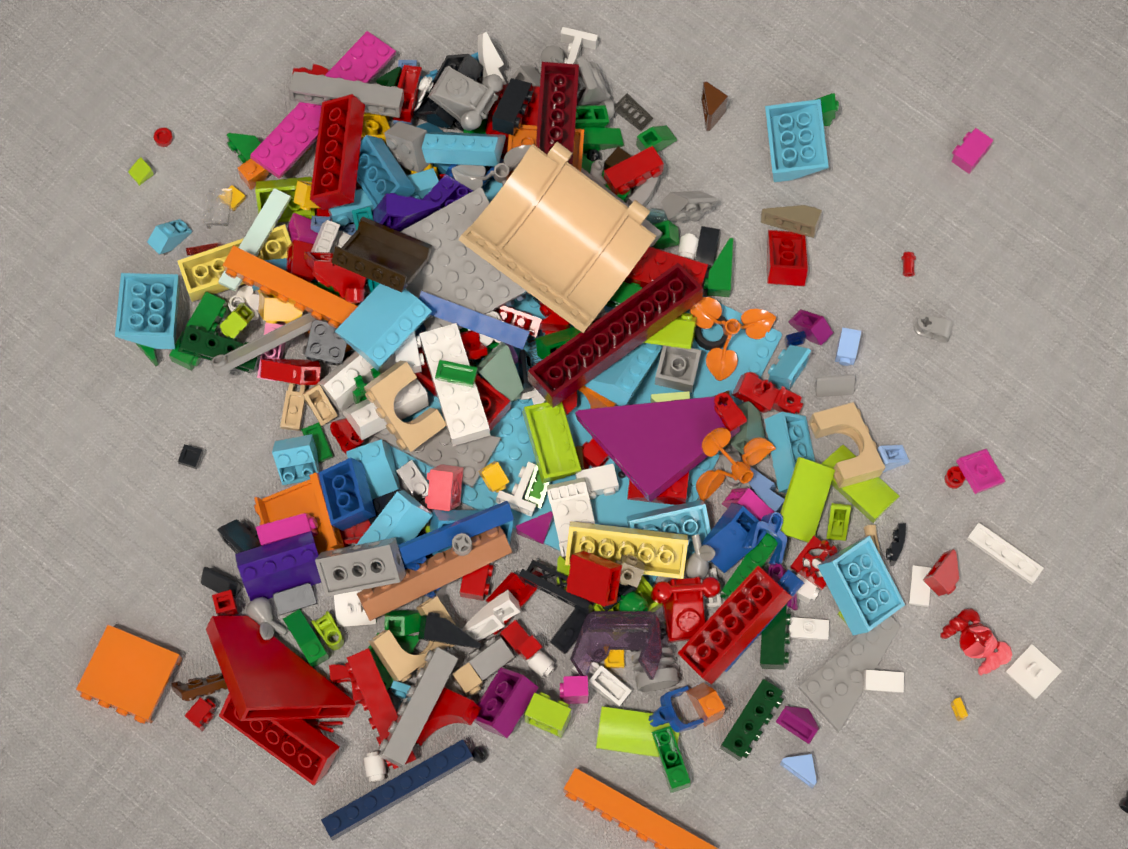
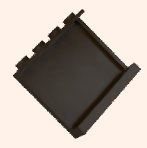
[331,217,432,293]

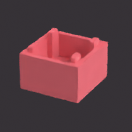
[425,464,463,511]

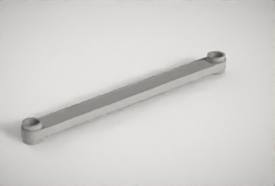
[211,283,370,376]

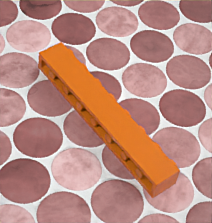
[223,245,358,329]
[563,768,718,849]

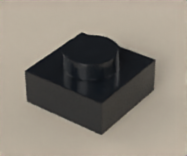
[178,444,203,469]

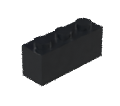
[492,78,534,135]

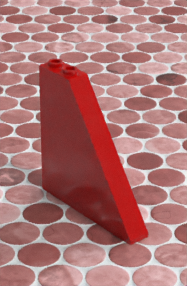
[206,616,356,721]

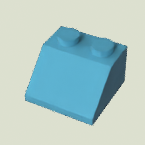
[768,345,811,390]

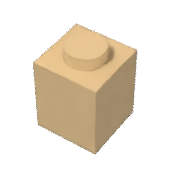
[452,663,483,697]

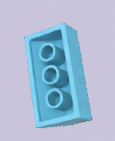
[422,132,506,166]
[764,412,815,493]
[356,490,433,565]

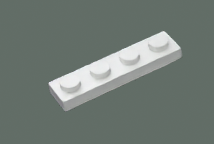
[967,523,1044,585]

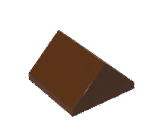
[701,82,728,131]

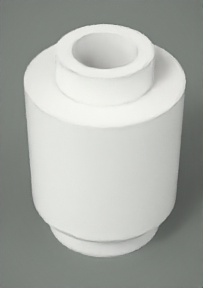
[678,234,699,260]
[525,650,555,678]
[363,752,386,782]

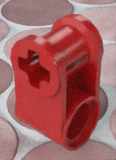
[714,393,747,432]
[330,418,364,454]

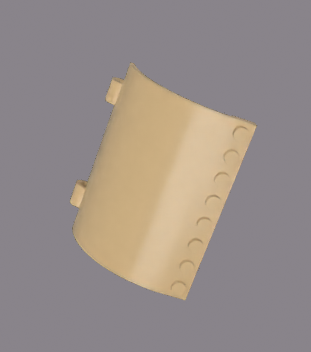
[459,142,656,333]

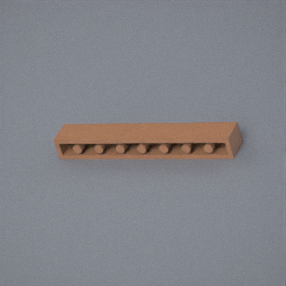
[356,526,512,621]

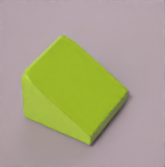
[128,157,154,186]

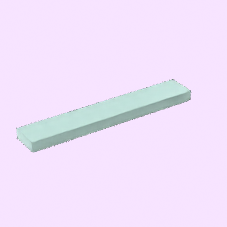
[218,188,291,292]

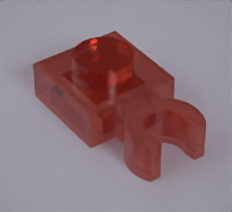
[186,242,219,256]

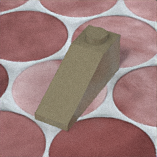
[761,205,822,238]

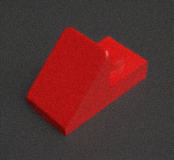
[539,301,570,331]

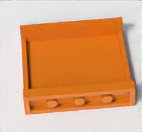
[254,473,345,555]
[76,625,182,724]

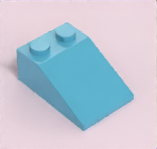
[346,439,401,500]

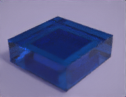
[784,331,806,348]

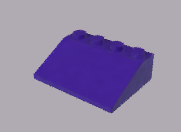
[235,531,322,601]

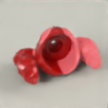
[940,609,1012,676]

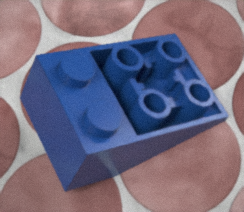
[701,503,767,573]

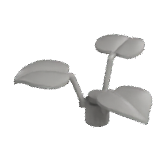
[452,145,531,191]

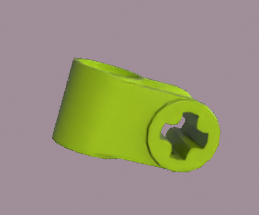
[311,611,344,650]

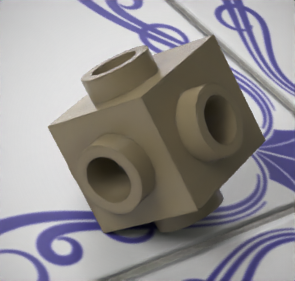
[615,554,645,587]

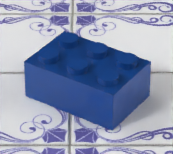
[318,458,376,530]

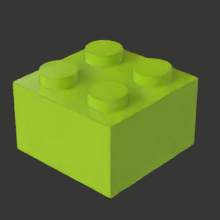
[524,692,571,738]

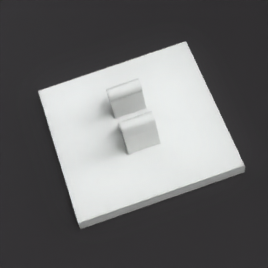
[334,590,376,627]
[1006,644,1061,699]

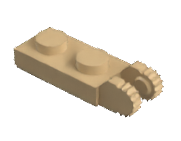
[280,383,307,431]

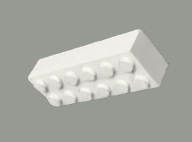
[419,323,490,446]

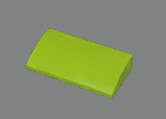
[522,402,582,483]
[821,445,900,523]
[780,457,835,543]
[596,706,681,757]

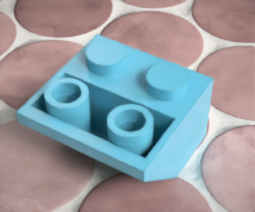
[272,434,319,485]

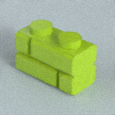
[220,302,255,338]

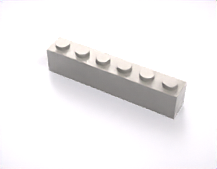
[289,72,404,118]
[378,647,458,767]

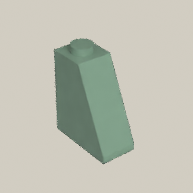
[477,342,524,402]
[730,401,768,460]

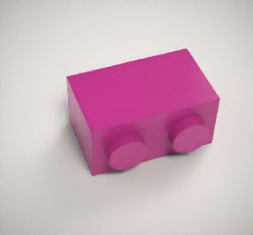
[951,128,994,174]
[560,676,588,704]

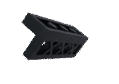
[519,560,596,615]

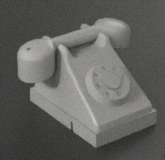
[573,57,615,119]
[428,66,503,131]

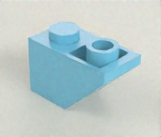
[147,219,192,255]

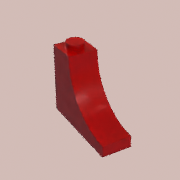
[415,688,481,746]

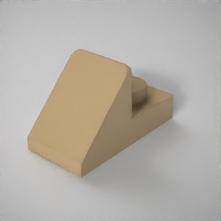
[302,384,338,426]

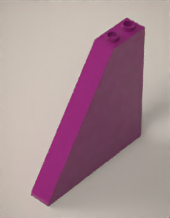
[575,397,740,502]

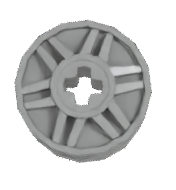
[631,648,678,692]

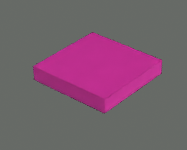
[956,449,1006,494]

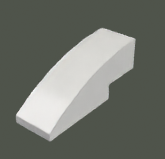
[478,32,506,85]
[461,590,520,642]
[570,653,632,706]

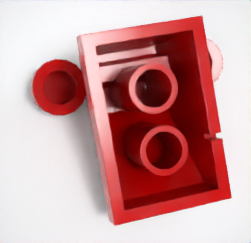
[304,251,366,303]
[651,576,721,643]

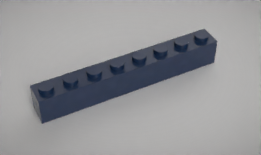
[321,739,474,841]

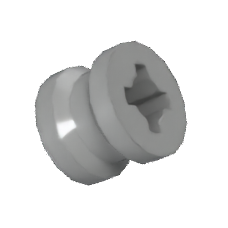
[452,533,472,556]

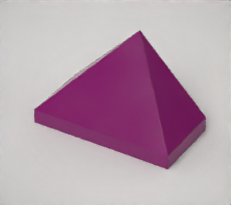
[516,511,553,544]
[776,706,819,744]

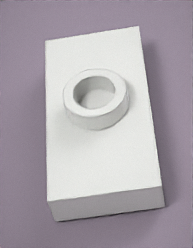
[789,617,829,641]

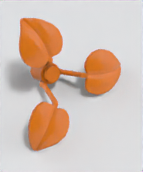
[690,297,776,381]
[696,427,776,502]

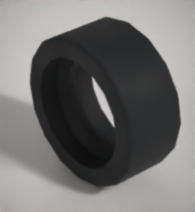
[694,315,727,351]

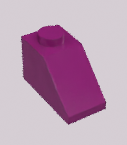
[788,309,833,345]

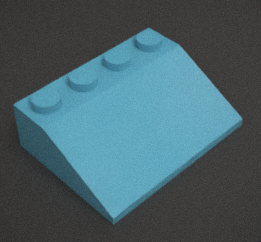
[765,99,829,182]
[115,273,180,349]
[335,284,432,371]
[584,343,662,406]
[626,500,711,576]
[817,536,905,636]

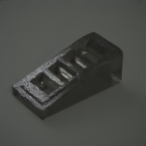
[614,93,653,131]

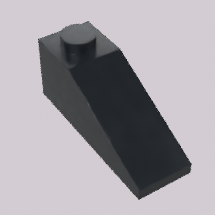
[418,612,481,648]

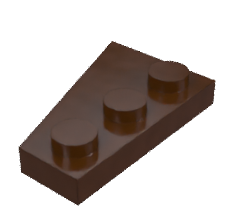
[171,673,228,701]

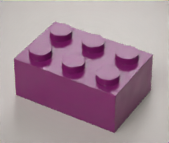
[474,667,539,738]

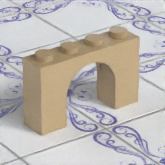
[364,360,446,452]
[808,402,885,488]
[368,596,456,682]

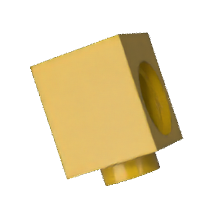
[478,461,509,493]

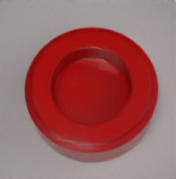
[154,128,173,147]

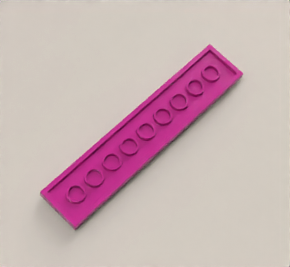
[250,31,396,179]

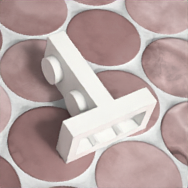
[561,27,598,64]
[496,462,536,517]

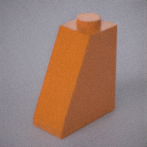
[686,682,726,727]

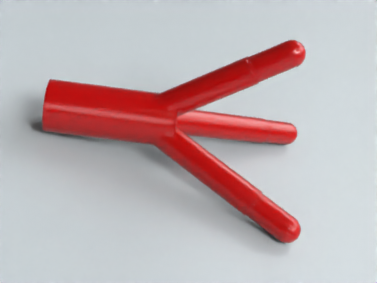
[302,719,343,734]

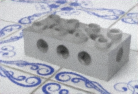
[315,537,406,597]

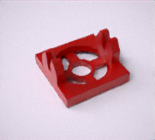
[790,536,838,590]

